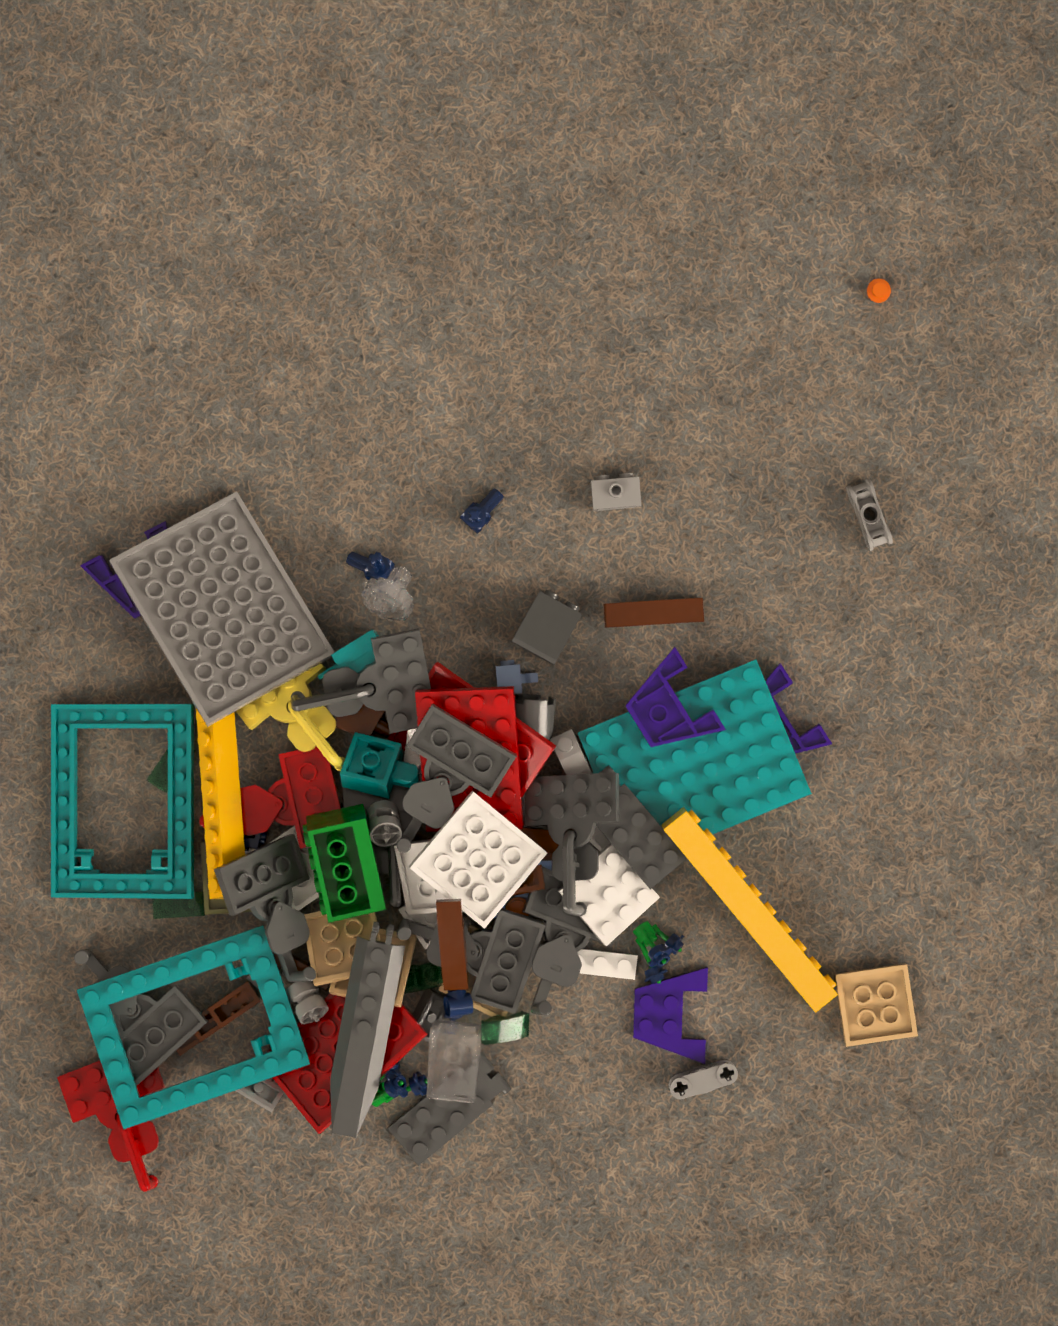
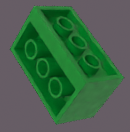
[303,804,386,923]

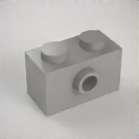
[590,473,642,511]

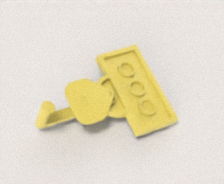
[236,663,345,771]

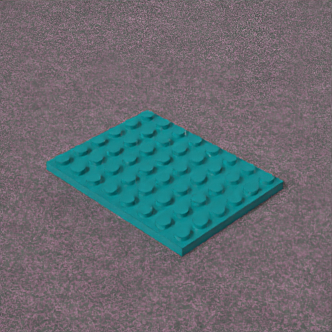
[577,659,812,834]

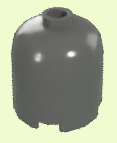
[515,694,556,741]

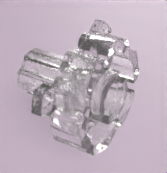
[361,566,415,622]

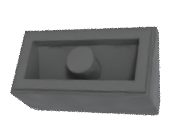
[412,987,445,1043]

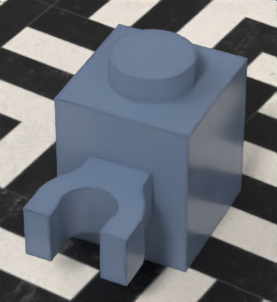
[496,660,538,694]

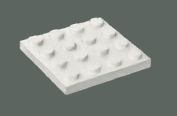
[409,791,547,929]

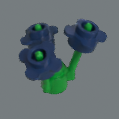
[633,921,685,984]
[372,1061,429,1107]

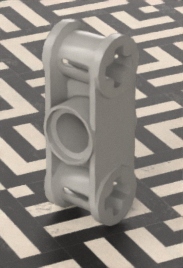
[846,478,893,551]
[669,1060,738,1099]

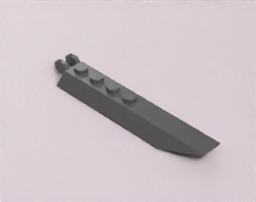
[330,922,406,1138]

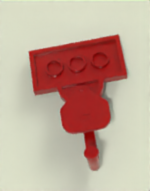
[199,746,341,849]
[57,1061,165,1192]

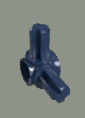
[459,488,504,534]
[346,551,395,587]
[443,990,473,1022]

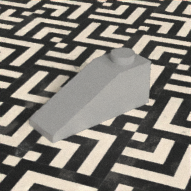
[550,729,593,775]

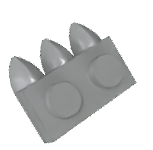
[235,1078,284,1113]

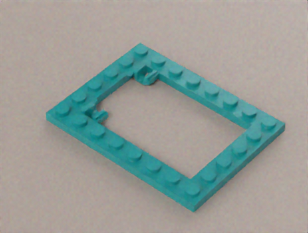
[51,704,194,899]
[77,925,310,1129]

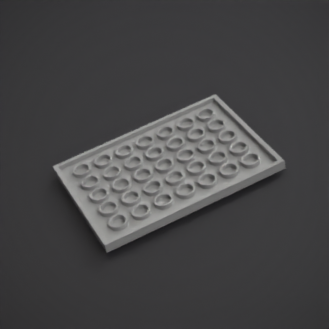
[109,491,335,727]

